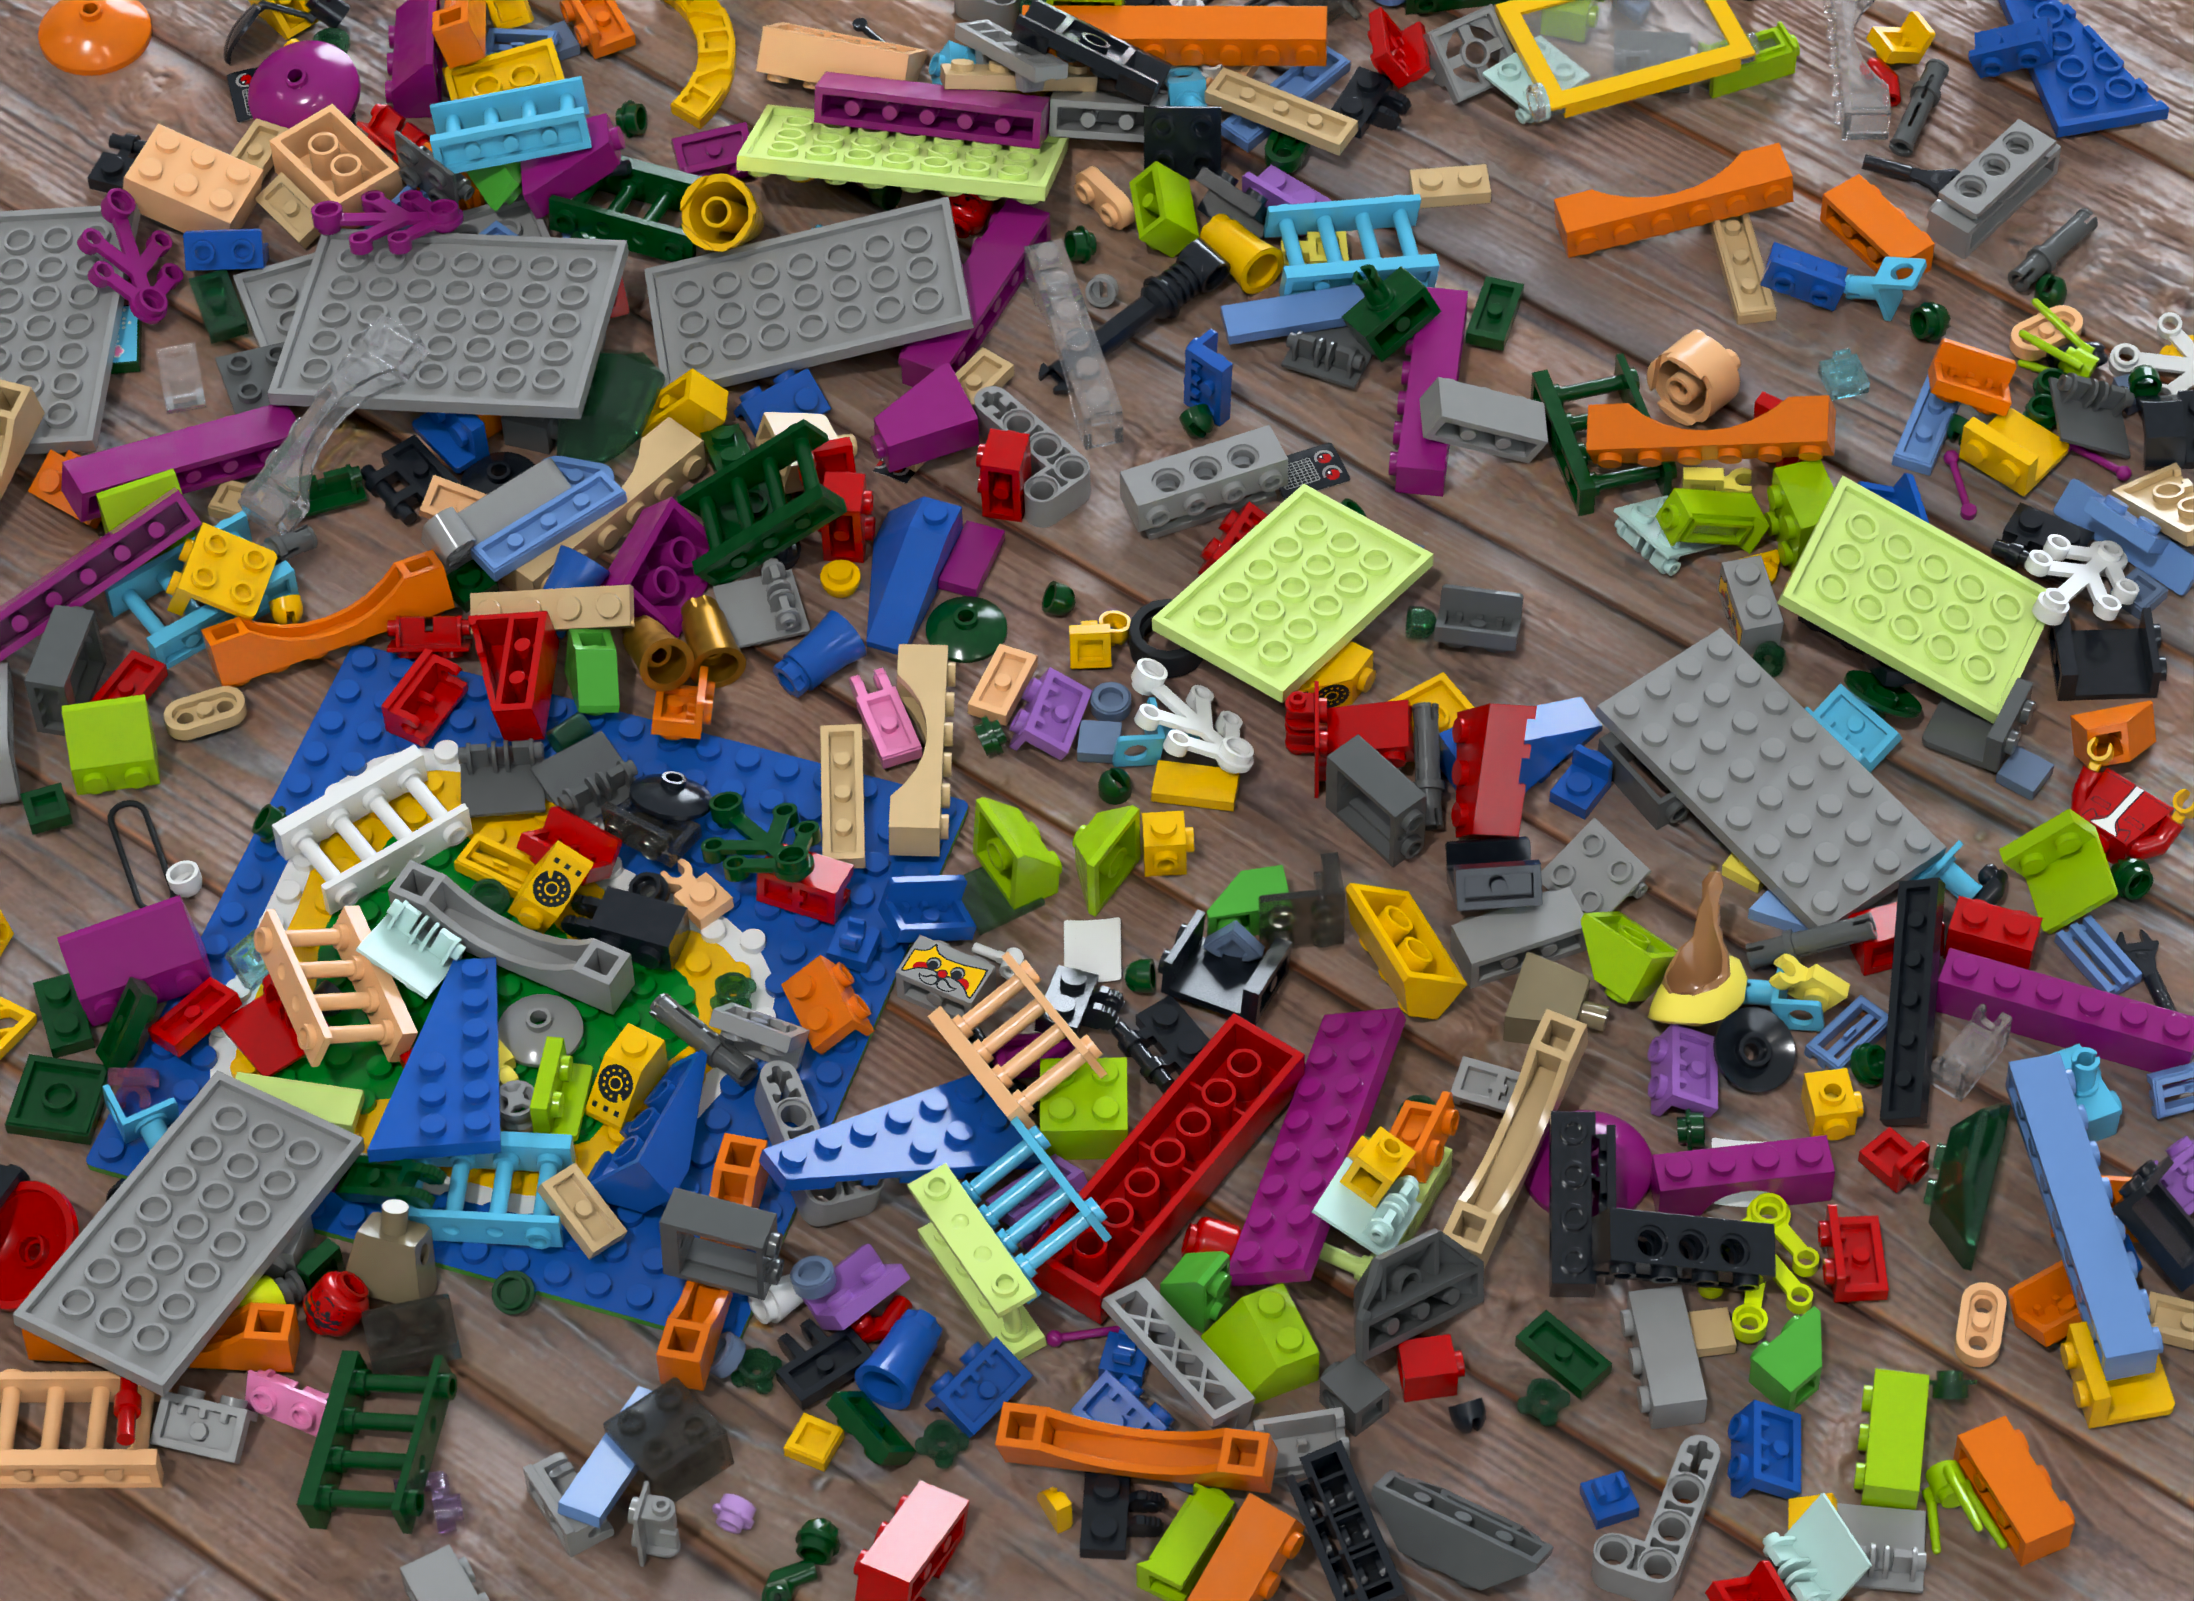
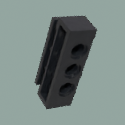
[1549,1111,1616,1298]
[1592,1207,1776,1291]
[1285,1440,1409,1601]

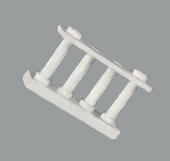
[272,744,473,915]

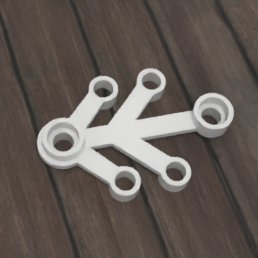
[2108,312,2194,395]
[2024,534,2139,626]
[1131,658,1254,774]

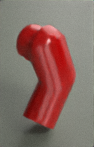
[1859,57,1901,107]
[850,1295,913,1343]

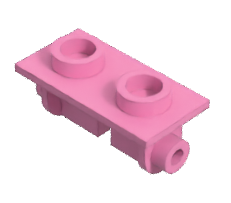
[245,1369,329,1437]

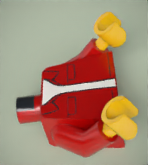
[2071,737,2194,864]

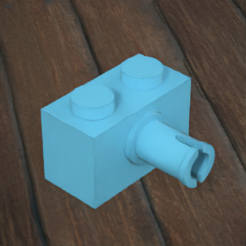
[2049,1043,2123,1142]

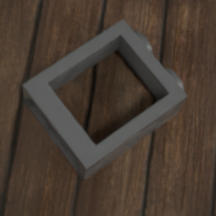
[24,605,107,736]
[1598,732,1690,830]
[1326,735,1427,868]
[659,1187,784,1300]

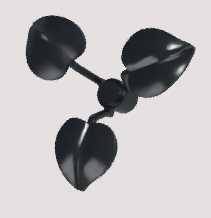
[224,0,350,66]

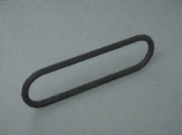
[107,800,177,908]

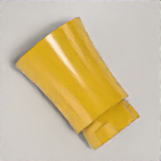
[1200,214,1284,294]

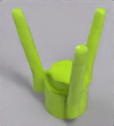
[2017,298,2100,378]
[1921,1460,2008,1555]

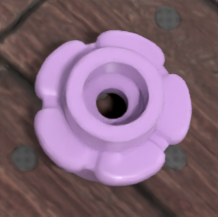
[712,1494,756,1534]

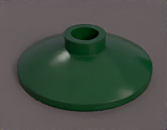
[926,596,1007,663]
[1844,670,1922,719]

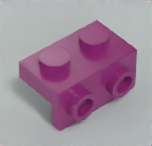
[671,122,750,179]

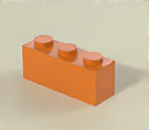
[1820,174,1935,280]
[1953,1415,2075,1567]
[1187,1492,1306,1601]

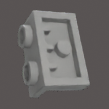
[709,1002,810,1069]
[150,1385,259,1464]

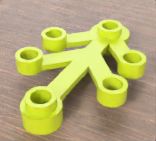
[1697,1193,1820,1344]

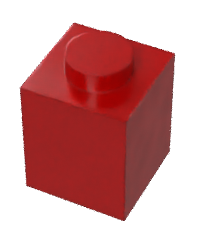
[1396,1334,1465,1402]

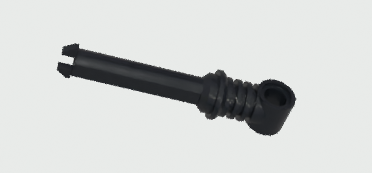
[1038,238,1231,395]

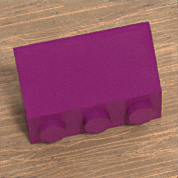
[385,0,444,118]
[600,497,709,638]
[57,895,213,1027]

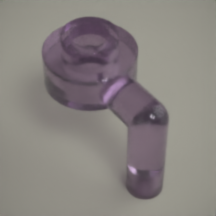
[393,1471,464,1534]

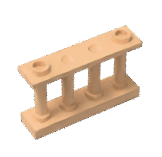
[254,905,418,1067]
[927,952,1107,1130]
[0,1369,172,1488]

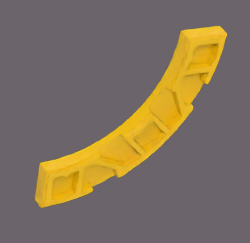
[663,0,736,130]

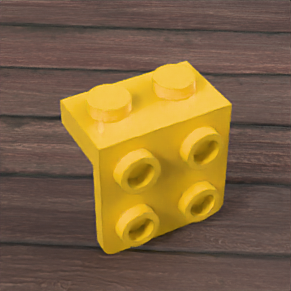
[1959,408,2069,497]
[165,522,277,620]
[2060,1321,2175,1429]

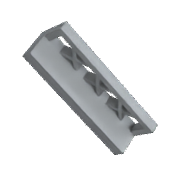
[1101,1277,1255,1429]

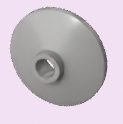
[499,994,584,1068]

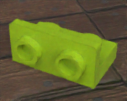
[529,1036,594,1141]

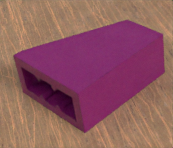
[520,113,625,219]
[870,362,979,473]

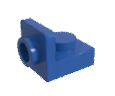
[1549,744,1613,820]

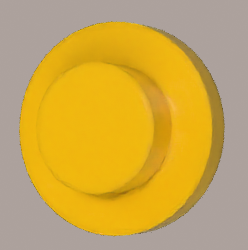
[820,560,861,598]

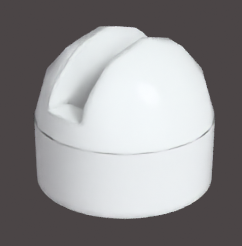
[166,860,202,898]

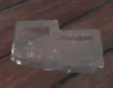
[156,342,206,414]

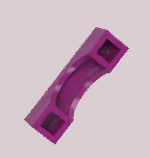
[1650,1135,1835,1216]

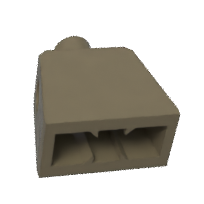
[1503,952,1610,1044]
[346,1199,437,1310]

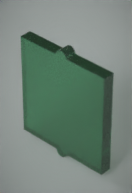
[961,866,1045,935]

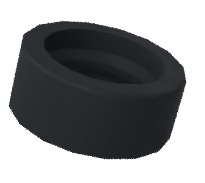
[1129,599,1204,678]

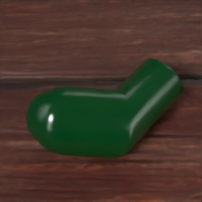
[761,1558,818,1601]

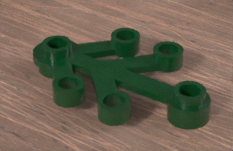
[701,791,821,883]

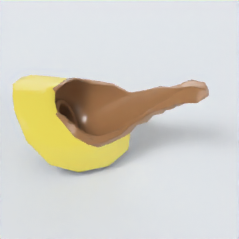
[1648,871,1748,1027]

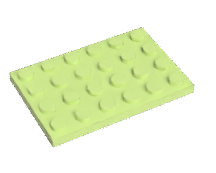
[1777,476,2046,724]
[1152,484,1433,703]

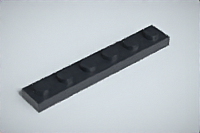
[1880,877,1946,1127]

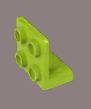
[1999,808,2118,934]

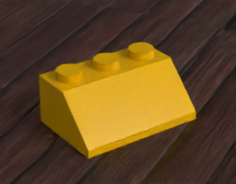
[1345,883,1467,1020]

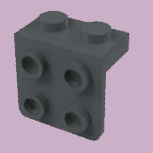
[1922,678,2036,773]

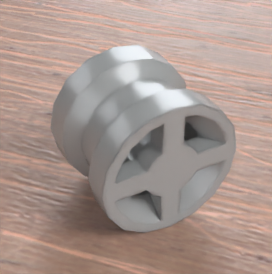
[500,1080,534,1132]

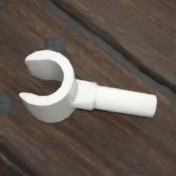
[972,942,1024,980]

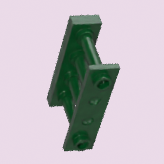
[549,155,701,262]
[1530,353,1677,517]
[677,419,847,586]
[296,1350,457,1534]

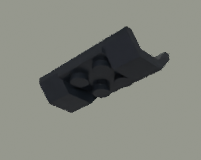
[1011,0,1172,106]
[2136,390,2194,471]

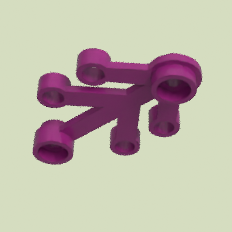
[77,188,183,324]
[311,190,464,255]

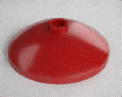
[0,1181,79,1312]

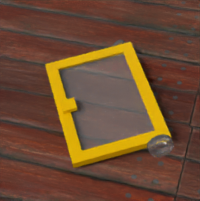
[1495,0,1760,123]

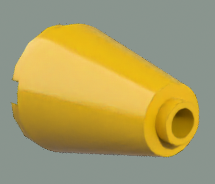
[680,173,764,252]

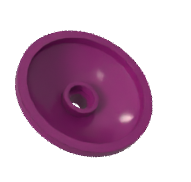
[248,40,361,129]
[1524,1110,1652,1217]

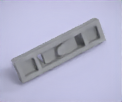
[955,19,1068,93]

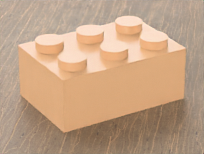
[269,104,403,229]
[123,124,264,233]

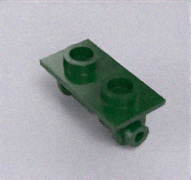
[280,464,368,521]

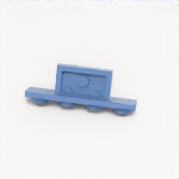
[2053,479,2194,595]

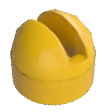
[268,594,303,624]
[1098,610,1131,646]

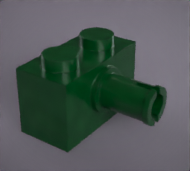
[1341,264,1442,362]

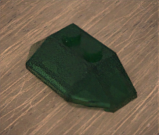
[556,349,665,464]
[1923,1102,2011,1271]

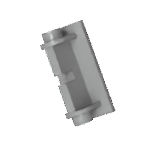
[628,1481,681,1567]

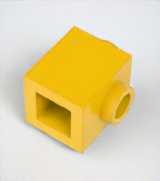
[1142,811,1194,877]
[1801,1068,1863,1140]
[1340,1126,1416,1208]

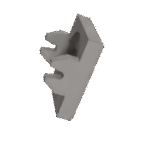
[1423,4,1514,105]

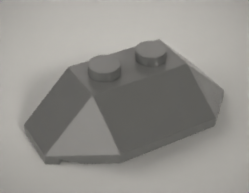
[1353,1228,1484,1362]
[1371,1469,1554,1591]

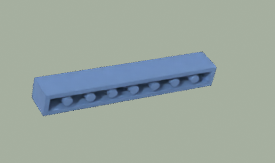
[2005,1053,2163,1381]

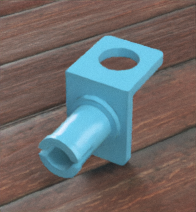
[1164,66,1207,106]
[1844,257,1927,321]
[1112,697,1200,767]
[1910,840,1983,899]
[1742,967,1825,1031]
[102,1084,179,1151]

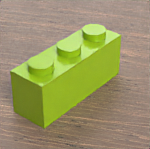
[1853,1368,1930,1510]

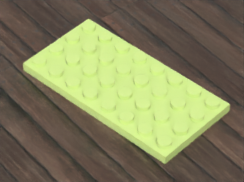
[737,104,1069,204]

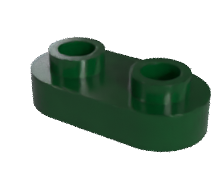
[1265,130,1311,173]

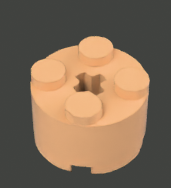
[1647,329,1741,425]

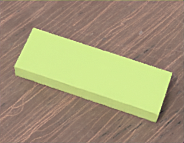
[235,1072,365,1133]

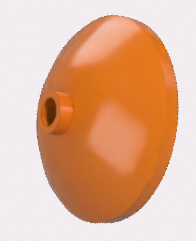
[38,0,152,76]

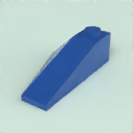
[866,496,963,655]
[1439,697,1602,793]
[587,1049,707,1213]

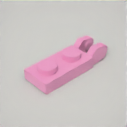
[849,668,923,769]

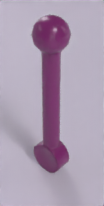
[2069,443,2132,481]
[1943,450,1977,520]
[1046,1326,1121,1347]

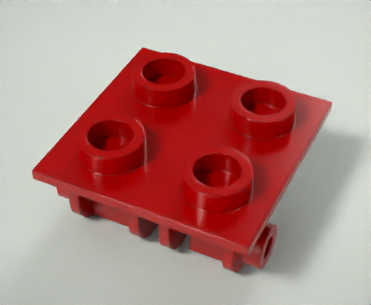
[1285,681,1327,798]
[219,974,330,1077]

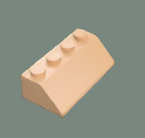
[756,22,927,90]

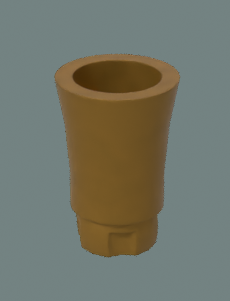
[681,595,746,688]
[621,615,694,692]

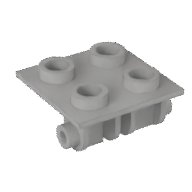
[713,558,811,648]
[1541,817,1652,913]
[1837,1503,1927,1593]

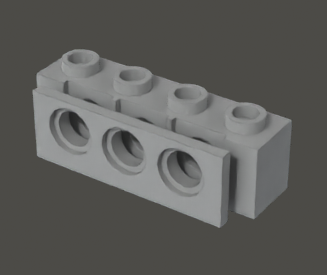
[1927,119,2061,260]
[1120,425,1288,540]

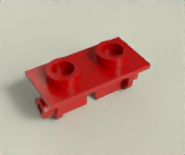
[356,104,430,163]
[387,615,473,659]

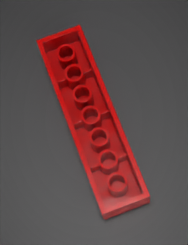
[1028,1013,1305,1325]

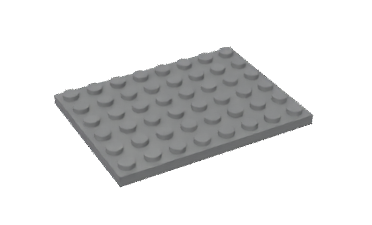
[267,228,629,419]

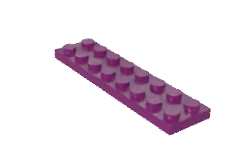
[1230,1007,1406,1287]

